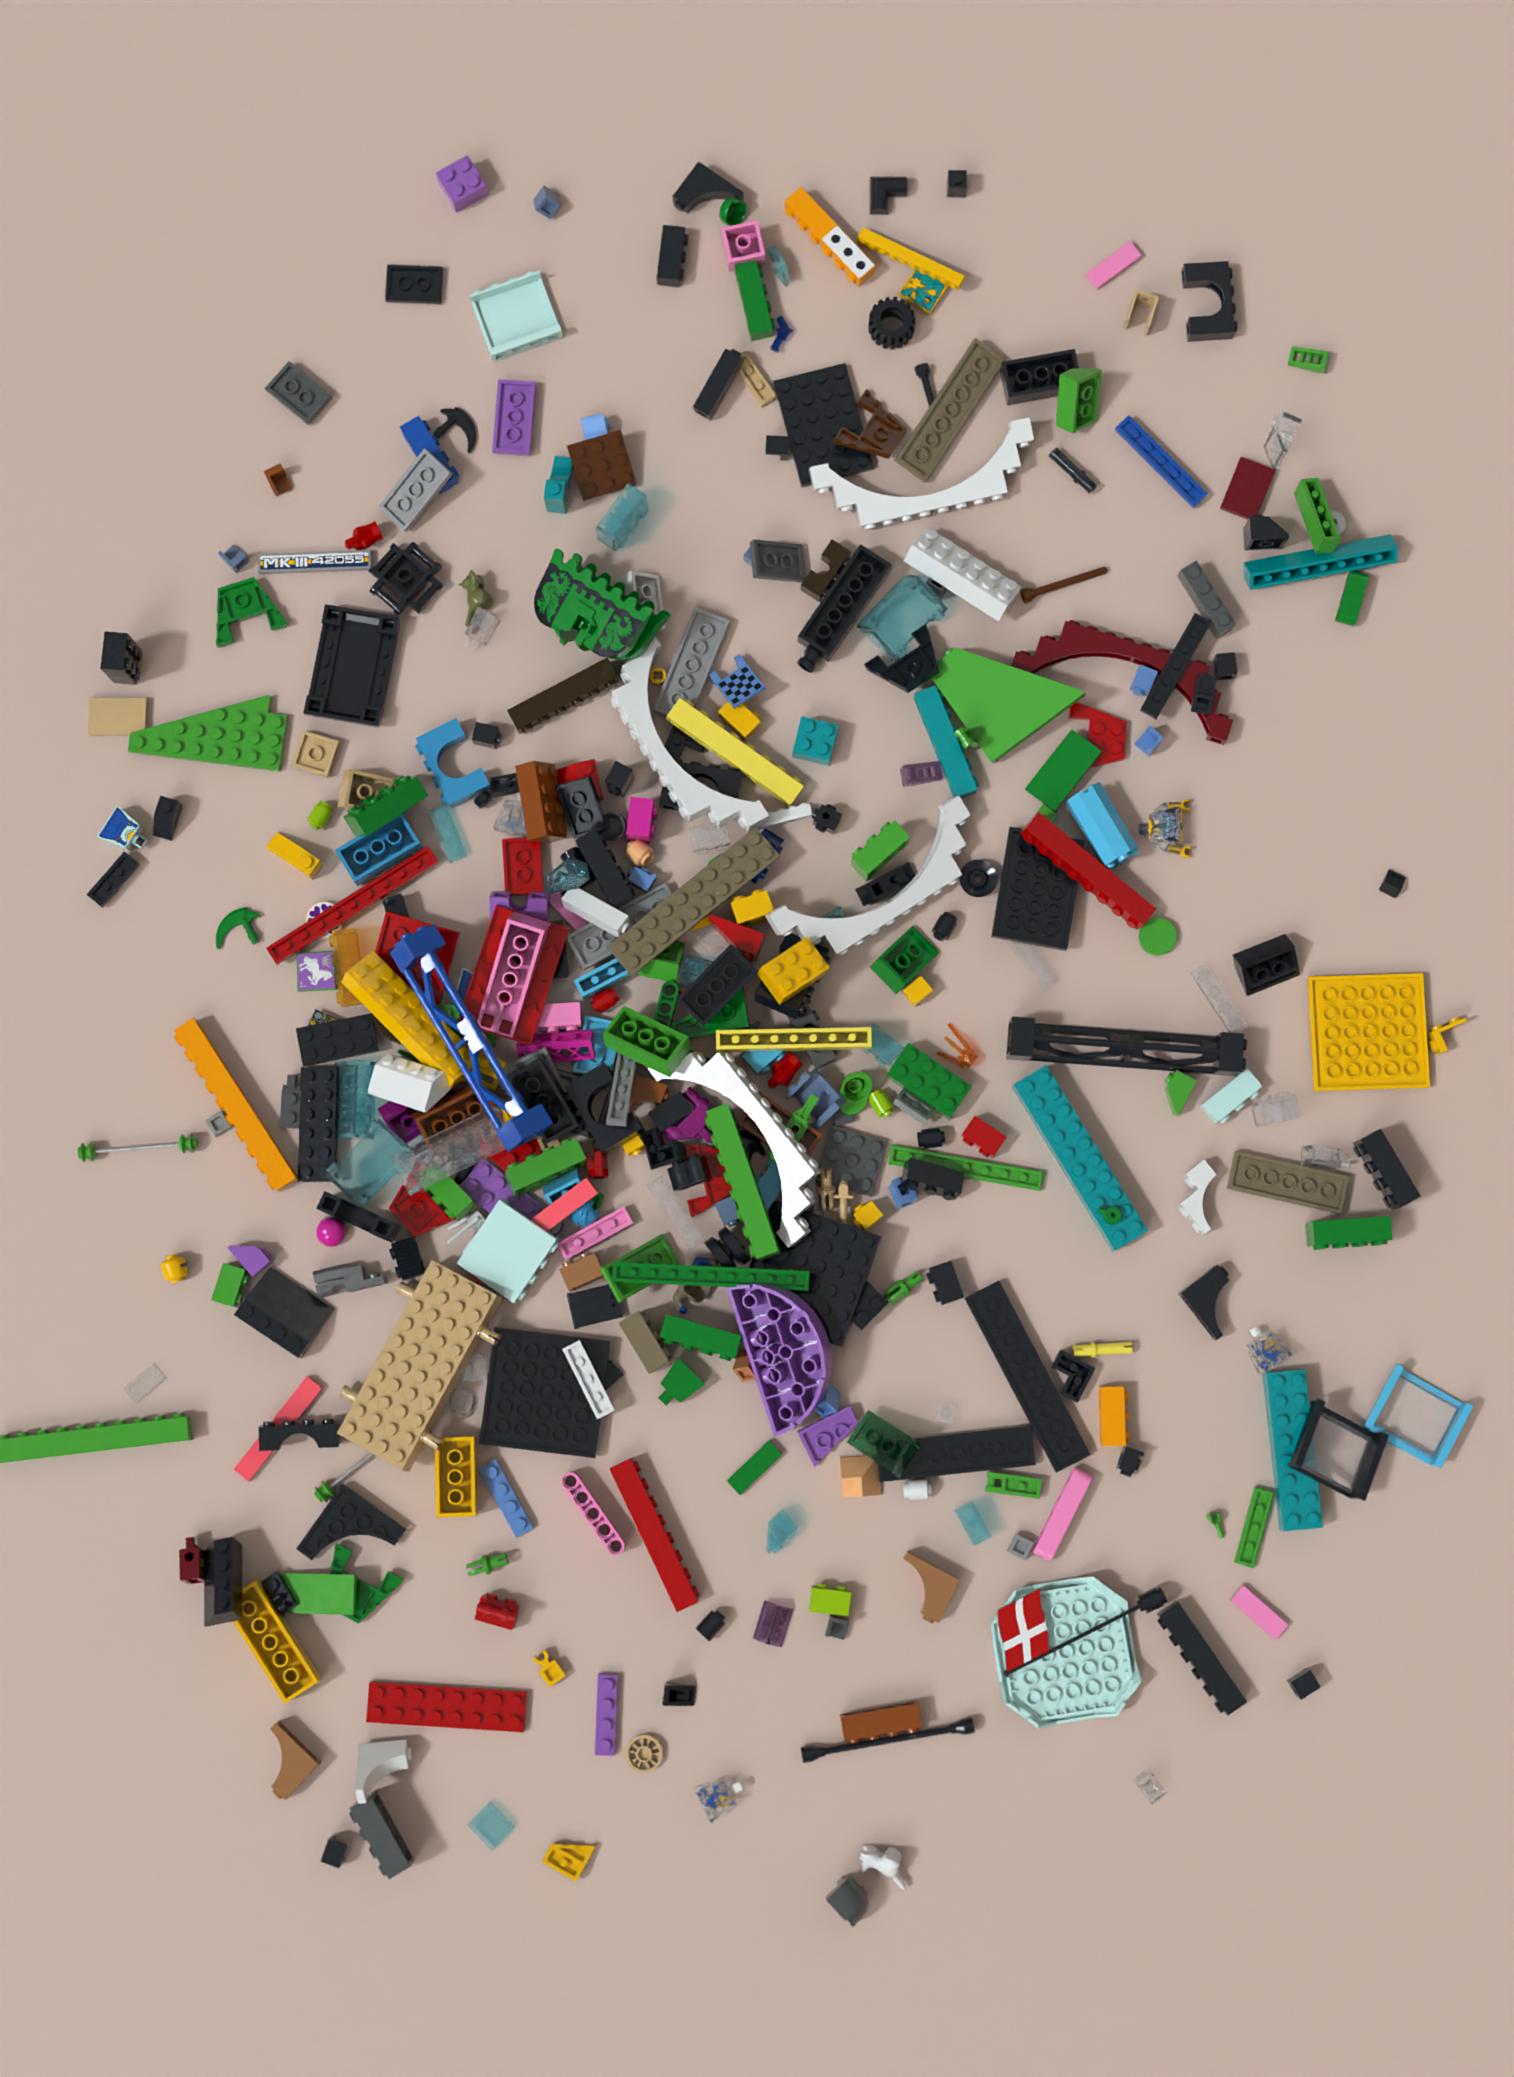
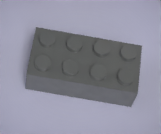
[349,1790,415,1879]

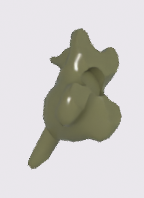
[458,570,494,626]

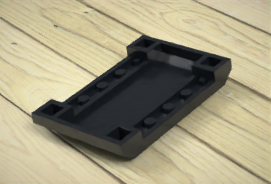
[303,604,400,728]

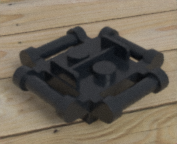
[368,541,443,616]

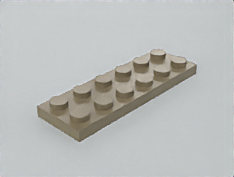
[1227,1151,1349,1214]

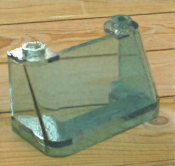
[857,575,948,662]
[326,1119,415,1208]

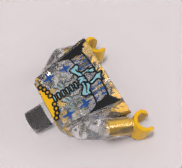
[1139,799,1192,858]

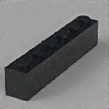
[1157,1600,1247,1715]

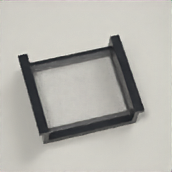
[1287,1399,1389,1501]

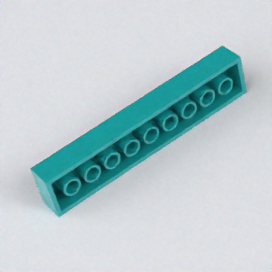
[1012,1065,1148,1252]

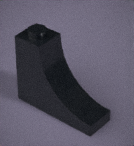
[673,161,744,214]
[1178,1265,1230,1340]

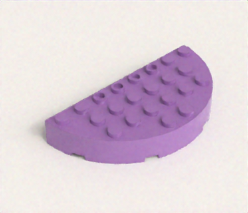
[726,1283,832,1437]

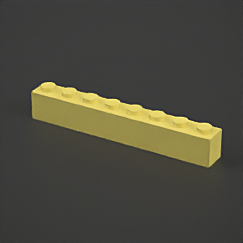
[666,698,804,807]
[716,1027,872,1052]

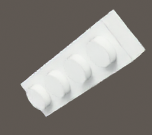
[562,1340,615,1419]

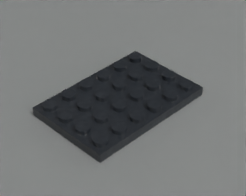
[773,363,874,488]
[991,827,1085,951]

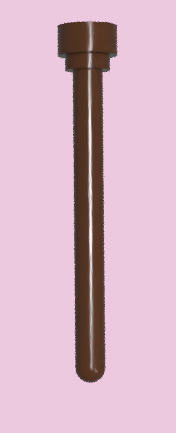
[1020,567,1107,604]

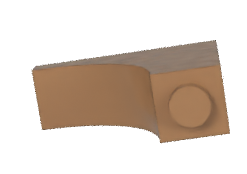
[903,1551,960,1624]
[270,1721,321,1800]

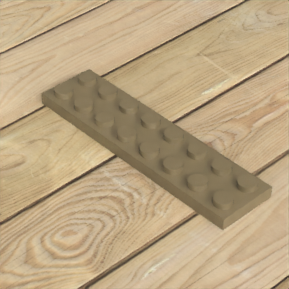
[894,338,1005,482]

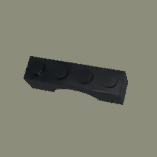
[258,1418,339,1451]

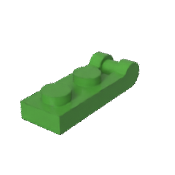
[954,727,980,750]
[985,1472,1042,1499]

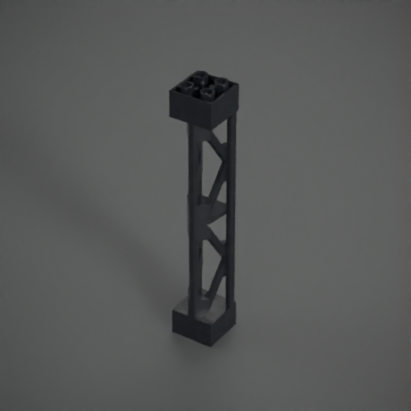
[1006,1017,1247,1076]

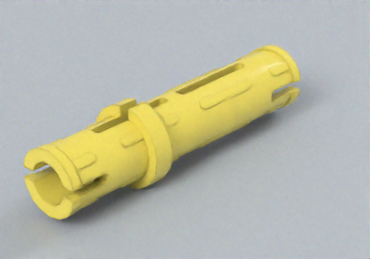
[1073,1341,1133,1358]

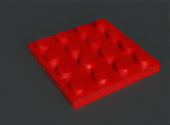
[375,911,461,1005]

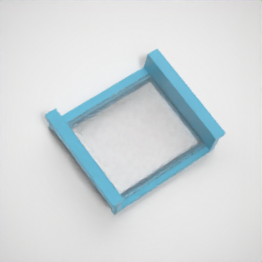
[1363,1363,1474,1468]

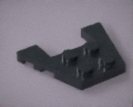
[864,624,940,693]

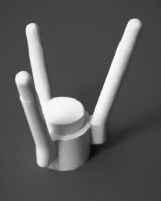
[447,1211,485,1253]

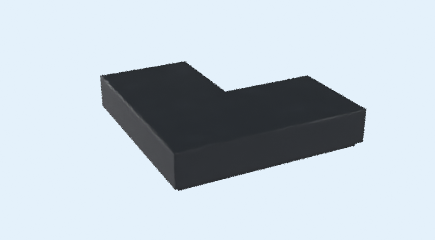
[664,725,705,759]

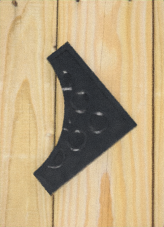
[296,1484,406,1560]

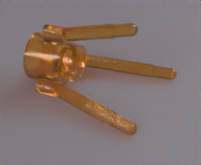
[937,1023,978,1068]

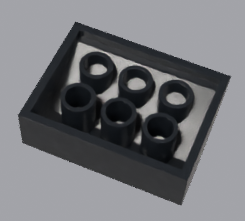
[234,1267,335,1358]

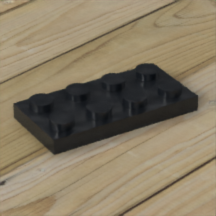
[296,1013,379,1066]

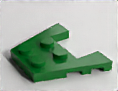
[216,577,288,648]
[330,1543,404,1624]

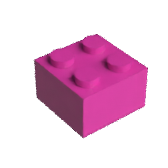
[626,797,658,844]

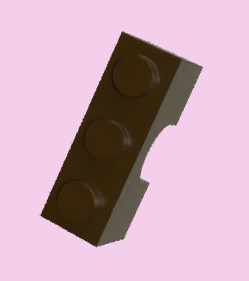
[801,540,851,602]

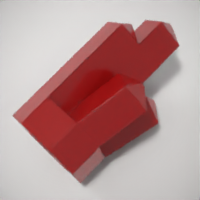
[345,521,384,550]
[767,1052,803,1089]
[585,1140,608,1179]

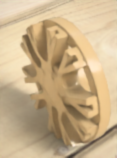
[626,1735,663,1773]

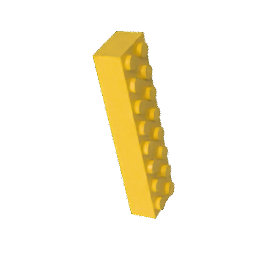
[341,951,481,1090]

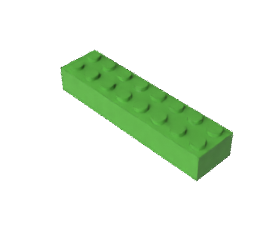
[704,1103,782,1261]

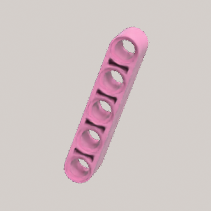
[1032,1466,1093,1562]
[562,1472,625,1555]

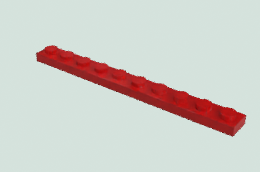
[266,846,439,965]

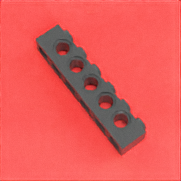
[786,998,838,1069]

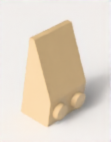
[337,769,394,810]

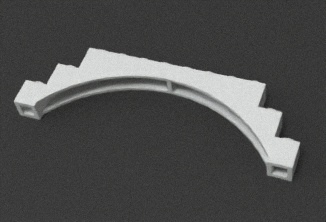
[809,417,1034,530]
[610,636,769,832]
[765,796,970,956]
[646,1052,821,1248]

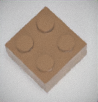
[559,1251,604,1291]

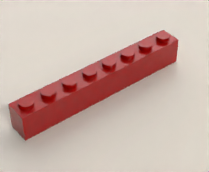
[1020,812,1156,930]
[609,1458,700,1612]

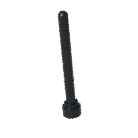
[914,363,934,406]

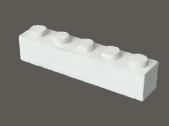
[757,803,812,830]

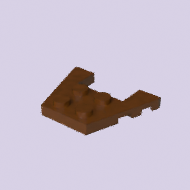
[833,389,907,459]

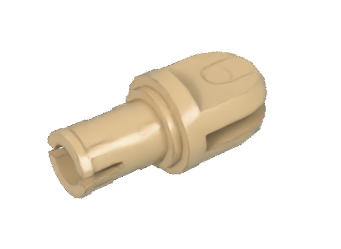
[817,1168,836,1210]

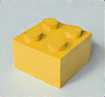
[730,889,774,927]

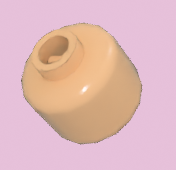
[625,840,654,867]

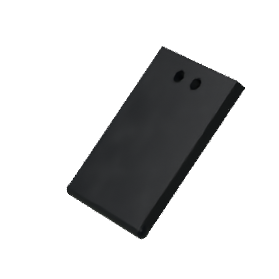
[567,1284,623,1329]

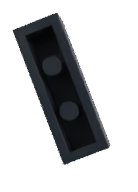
[657,225,689,287]
[901,1157,964,1200]

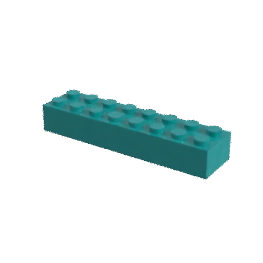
[1262,1370,1323,1531]

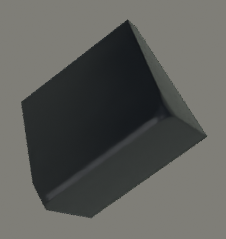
[1379,869,1406,898]

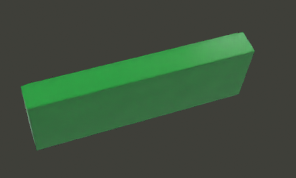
[727,1441,782,1495]

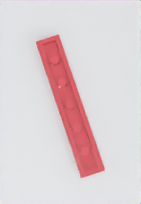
[233,1376,323,1482]

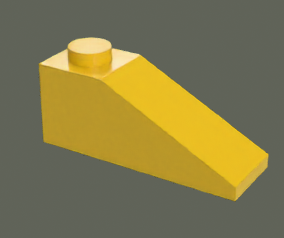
[266,832,324,880]

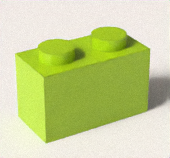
[809,1583,851,1616]

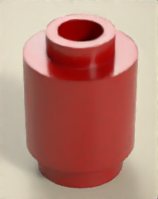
[590,987,620,1014]

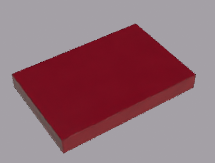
[1220,457,1276,520]

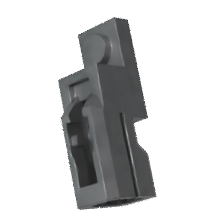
[313,1264,387,1298]

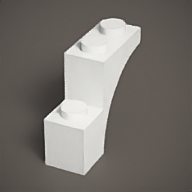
[1178,1160,1217,1235]

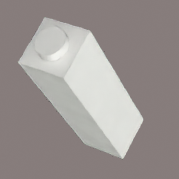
[561,885,631,938]

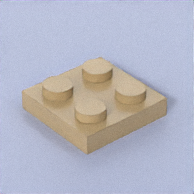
[291,730,340,778]

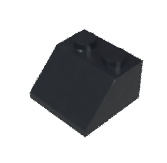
[1243,514,1289,551]

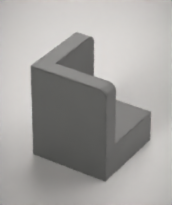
[825,1615,849,1640]

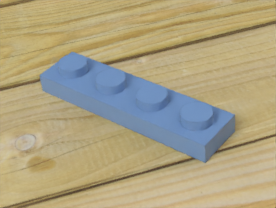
[479,1459,534,1538]

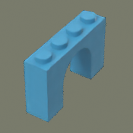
[415,718,491,808]

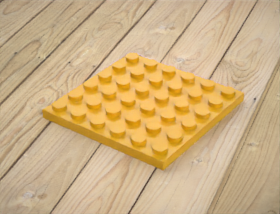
[1307,973,1430,1092]

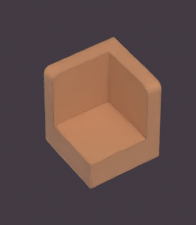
[732,1351,756,1382]

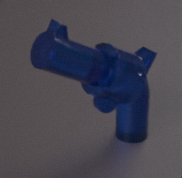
[770,316,793,353]

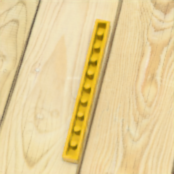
[857,227,965,290]

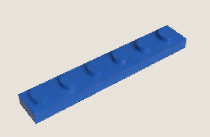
[1115,415,1208,508]

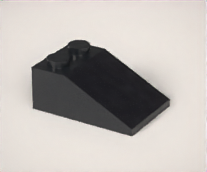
[853,1281,889,1330]

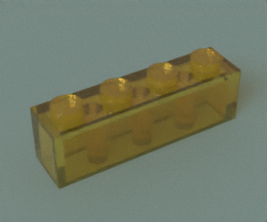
[329,928,363,1008]

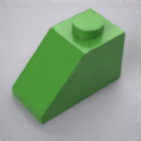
[1165,1070,1197,1116]

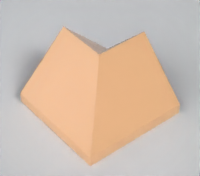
[840,1455,881,1497]

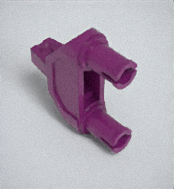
[664,1086,712,1144]

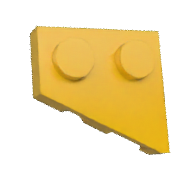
[542,1844,595,1882]

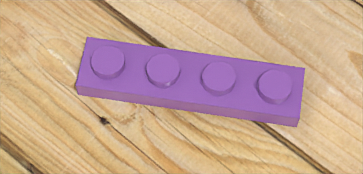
[595,1674,618,1756]

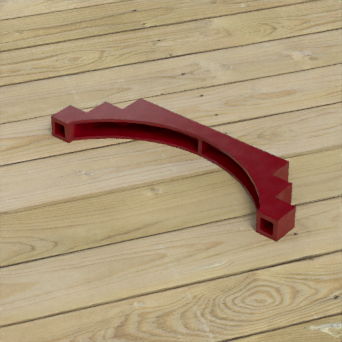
[1011,620,1233,745]

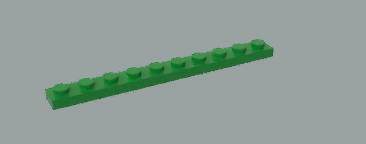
[612,1261,809,1291]

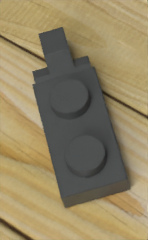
[280,1075,301,1129]

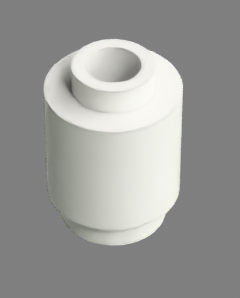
[903,1480,931,1500]

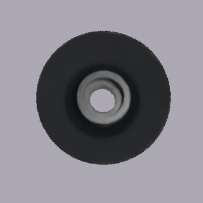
[959,860,998,897]

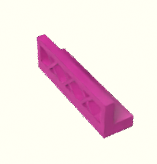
[516,1029,596,1063]

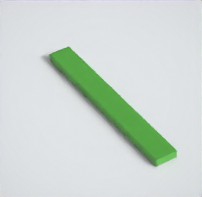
[888,1145,1044,1191]

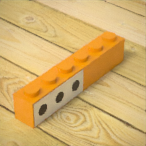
[784,187,876,287]

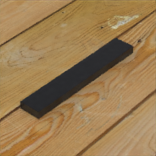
[1140,613,1211,720]

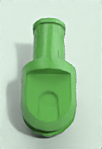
[884,1271,923,1305]
[466,1552,509,1576]

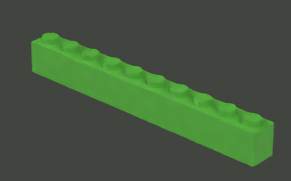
[0,1413,193,1463]

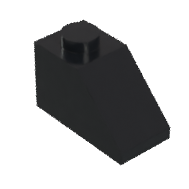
[153,796,183,841]

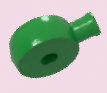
[1098,1206,1122,1225]

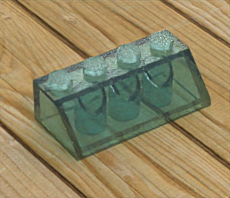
[335,1060,377,1140]

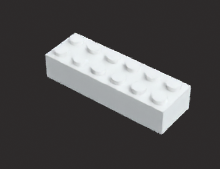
[904,527,1022,622]

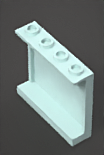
[469,271,563,362]
[457,1198,560,1303]

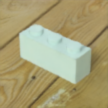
[1201,1068,1262,1123]

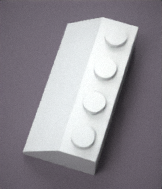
[368,1053,450,1113]

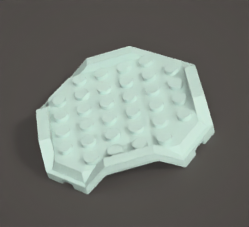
[990,1576,1141,1729]

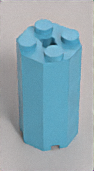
[1066,782,1139,870]

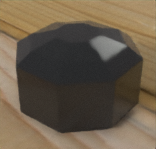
[474,790,492,809]

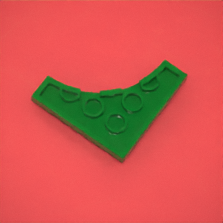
[671,955,750,1039]

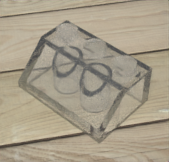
[1263,410,1302,471]

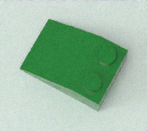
[870,926,939,994]

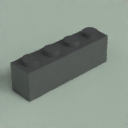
[1177,561,1236,639]

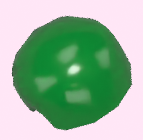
[719,197,747,226]

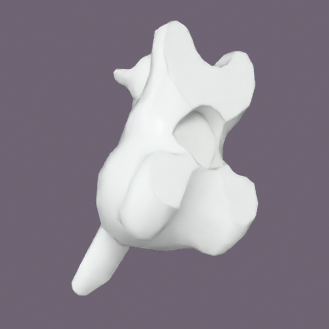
[859,1844,905,1890]

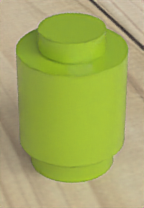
[307,801,333,830]
[869,1089,894,1118]

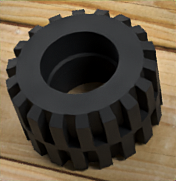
[868,297,916,350]

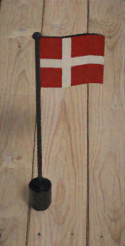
[997,1587,1167,1677]

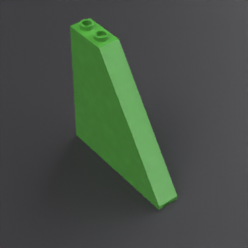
[932,648,1086,763]

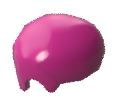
[316,1216,346,1247]

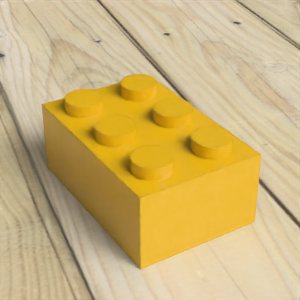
[757,937,830,1005]

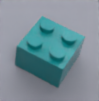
[792,716,838,766]

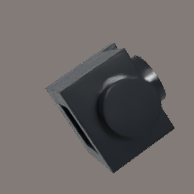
[1116,1446,1144,1477]

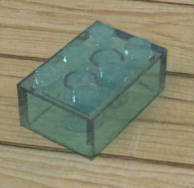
[596,483,649,552]

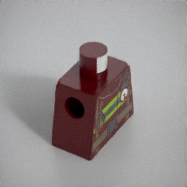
[179,1537,205,1584]

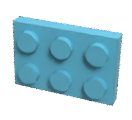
[573,1015,617,1074]

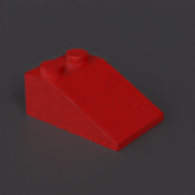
[557,759,604,801]
[709,914,765,962]

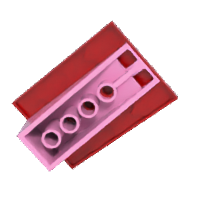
[457,905,570,1046]

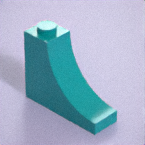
[544,456,573,514]

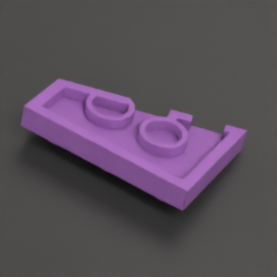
[797,1405,858,1467]

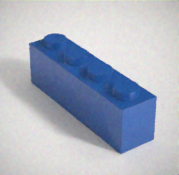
[400,416,459,495]

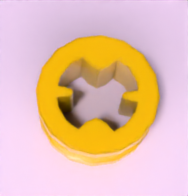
[649,667,666,686]

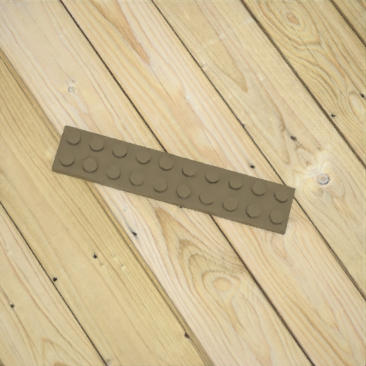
[607,827,780,977]

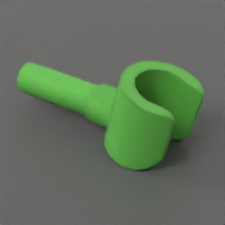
[1206,1510,1224,1539]

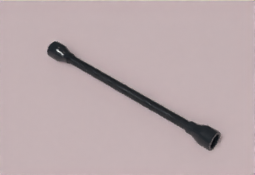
[801,1717,975,1763]

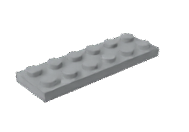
[653,607,730,716]
[566,882,672,970]

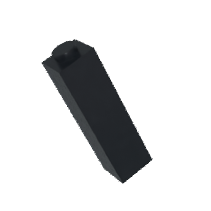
[693,348,743,420]

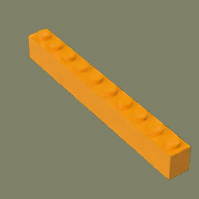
[174,1018,298,1192]

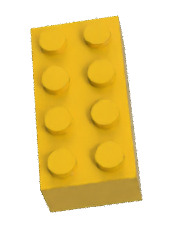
[435,1436,478,1518]

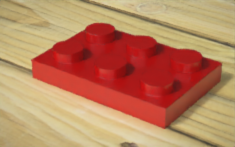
[502,837,544,896]

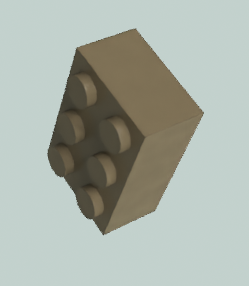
[619,1311,671,1374]

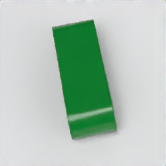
[1335,571,1369,627]
[654,981,679,1028]

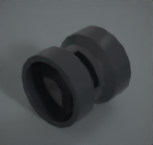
[797,647,822,673]

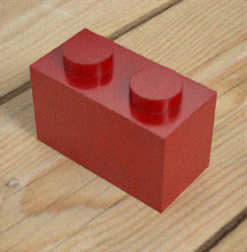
[961,1116,1007,1158]

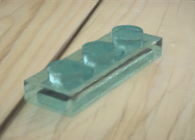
[429,804,467,863]

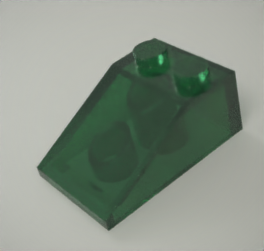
[847,1410,921,1478]

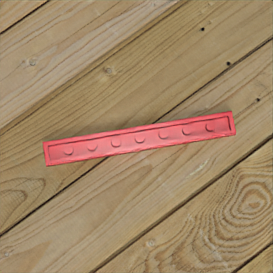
[466,1177,599,1284]

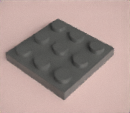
[816,1125,887,1197]

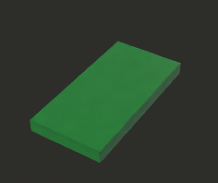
[1025,729,1102,812]

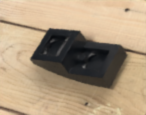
[1191,673,1217,715]

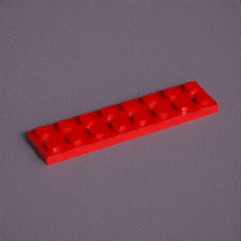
[366,1681,527,1733]

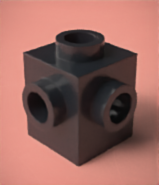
[811,804,842,834]

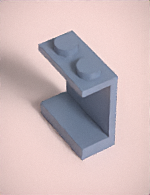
[785,1068,847,1130]

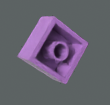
[436,155,488,213]

